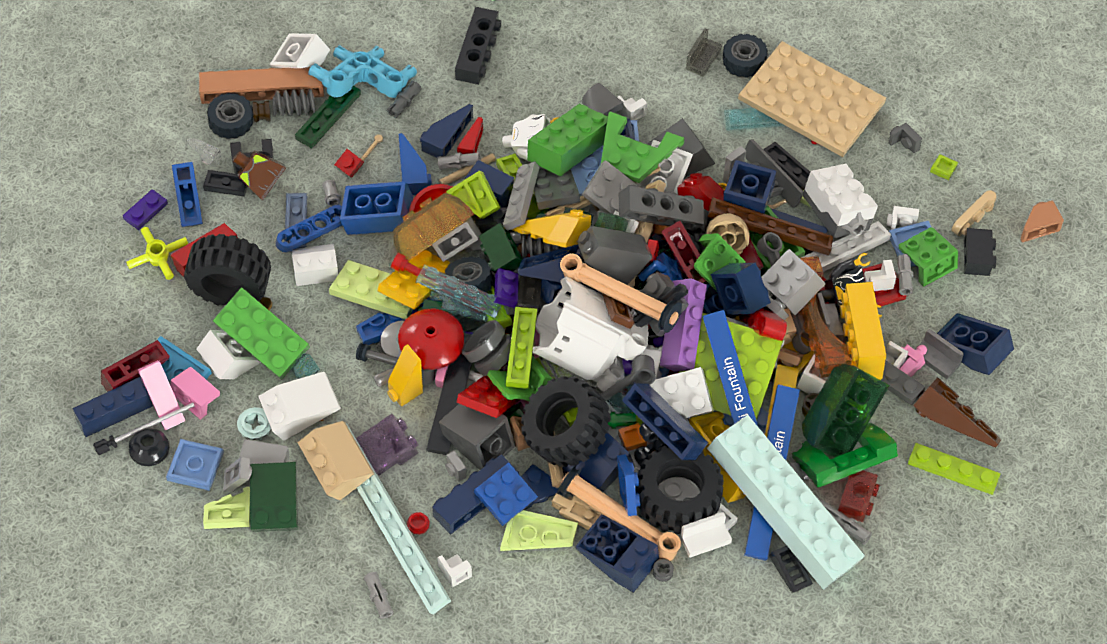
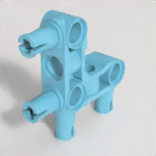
[308,45,417,98]

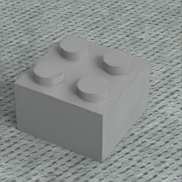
[761,249,826,315]

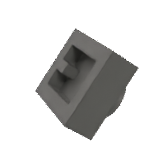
[888,123,922,153]

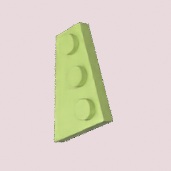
[500,510,578,551]

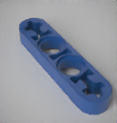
[276,205,342,252]

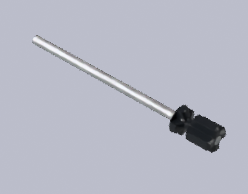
[93,403,195,455]

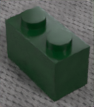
[479,223,522,273]

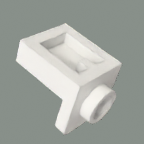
[886,206,919,230]

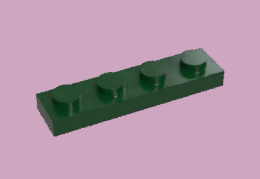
[295,86,361,149]

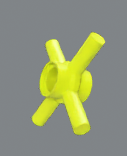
[126,227,188,280]

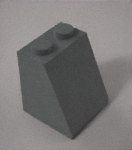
[647,118,716,178]
[577,226,653,285]
[439,404,516,470]

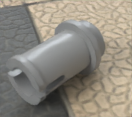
[322,180,341,207]

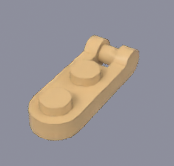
[951,190,997,236]

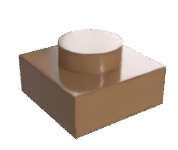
[777,347,804,367]

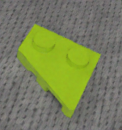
[446,171,500,219]

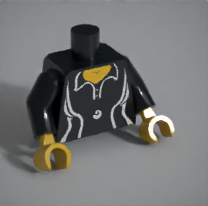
[818,253,882,318]

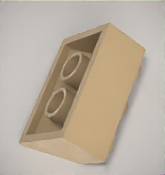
[297,421,374,500]

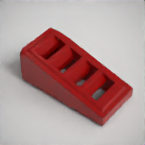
[457,117,484,154]

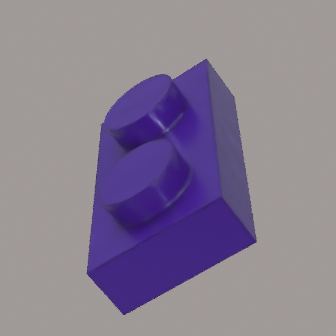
[122,189,168,231]
[494,268,519,308]

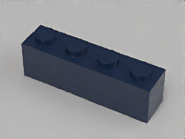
[73,377,153,438]
[622,383,708,460]
[432,454,519,535]

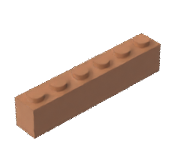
[199,66,324,104]

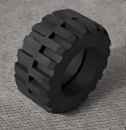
[184,234,271,306]
[521,376,611,467]
[636,446,724,534]

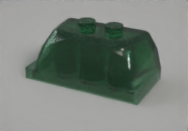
[801,364,890,457]

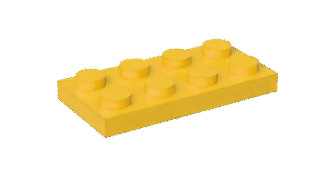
[377,249,450,310]

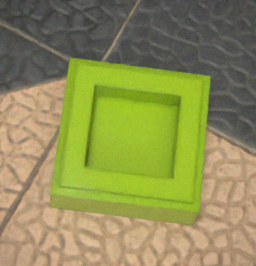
[930,154,958,181]

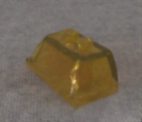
[393,193,474,261]

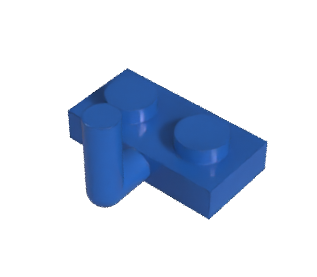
[638,252,683,282]

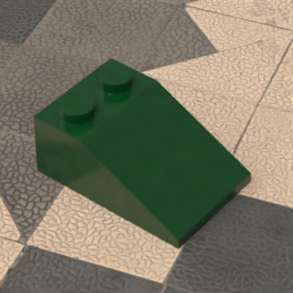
[250,462,298,532]

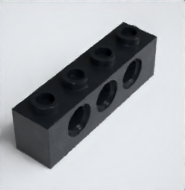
[455,7,502,85]

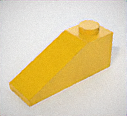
[387,345,423,407]

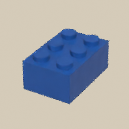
[340,181,413,235]

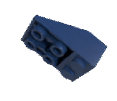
[575,514,660,593]

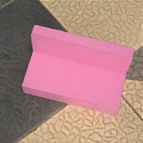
[171,367,220,420]

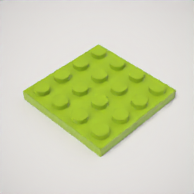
[679,313,784,421]

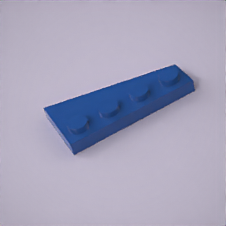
[356,293,438,345]

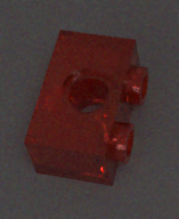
[838,470,880,522]

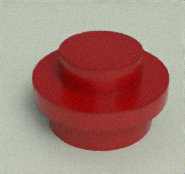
[407,512,430,535]

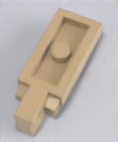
[551,493,602,530]

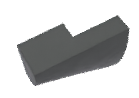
[582,82,624,116]

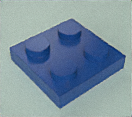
[617,454,640,516]
[473,462,538,526]

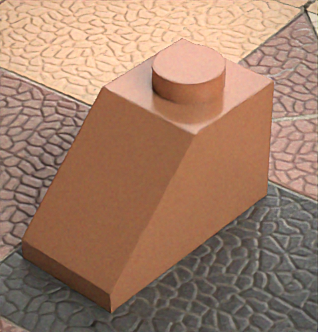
[1021,200,1064,242]

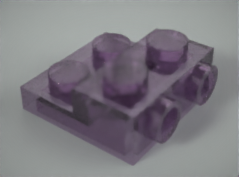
[356,413,419,475]

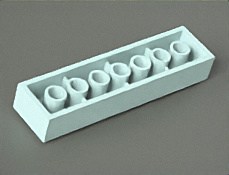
[707,415,865,590]

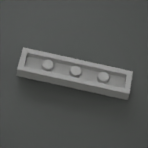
[503,161,540,231]

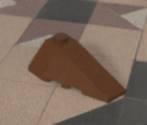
[913,377,1002,448]

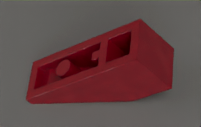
[661,221,707,284]
[101,340,170,392]

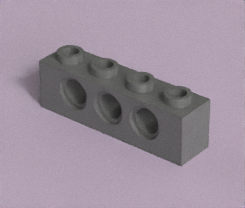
[618,184,704,231]

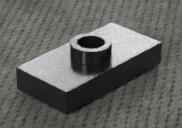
[203,170,248,197]

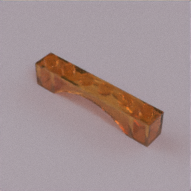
[799,256,852,378]

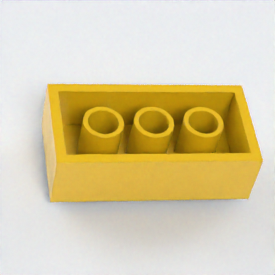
[840,282,886,382]

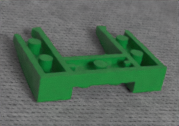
[792,422,898,488]

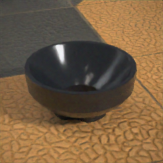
[129,428,170,466]

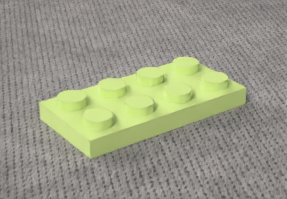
[329,260,414,320]

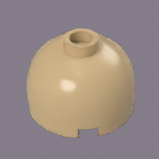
[706,214,749,255]

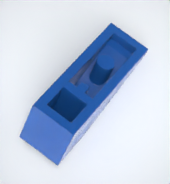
[399,133,432,195]
[172,162,203,227]

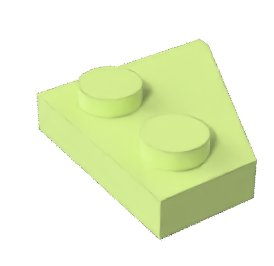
[203,487,250,529]

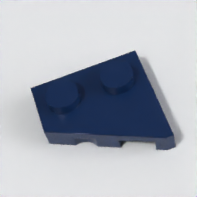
[521,464,563,510]

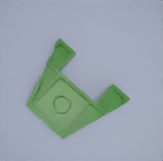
[601,112,684,183]

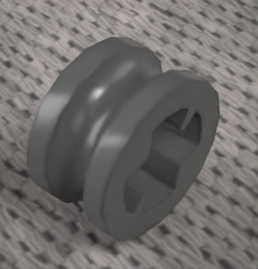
[653,559,674,582]

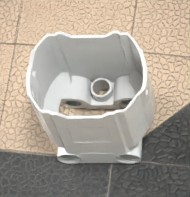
[532,276,649,392]

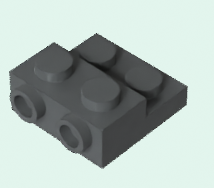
[633,272,689,337]

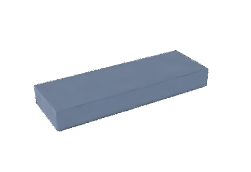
[285,193,307,249]

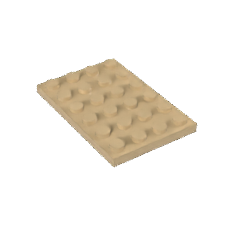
[738,41,886,157]

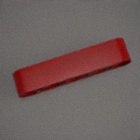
[739,306,787,341]

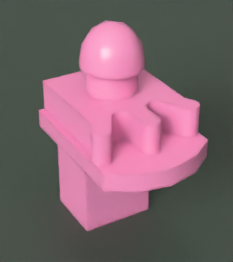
[900,344,927,377]

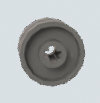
[461,320,512,376]

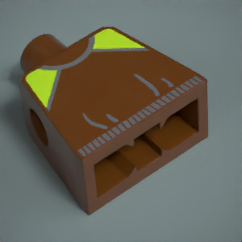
[232,150,286,200]

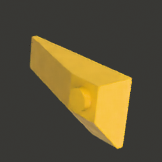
[511,209,591,248]

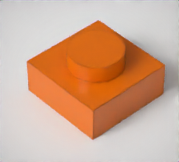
[618,423,647,451]

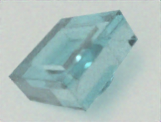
[291,353,320,379]

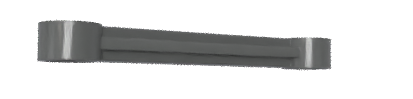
[757,232,818,354]

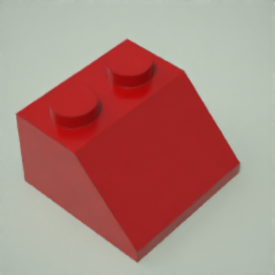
[677,173,725,211]

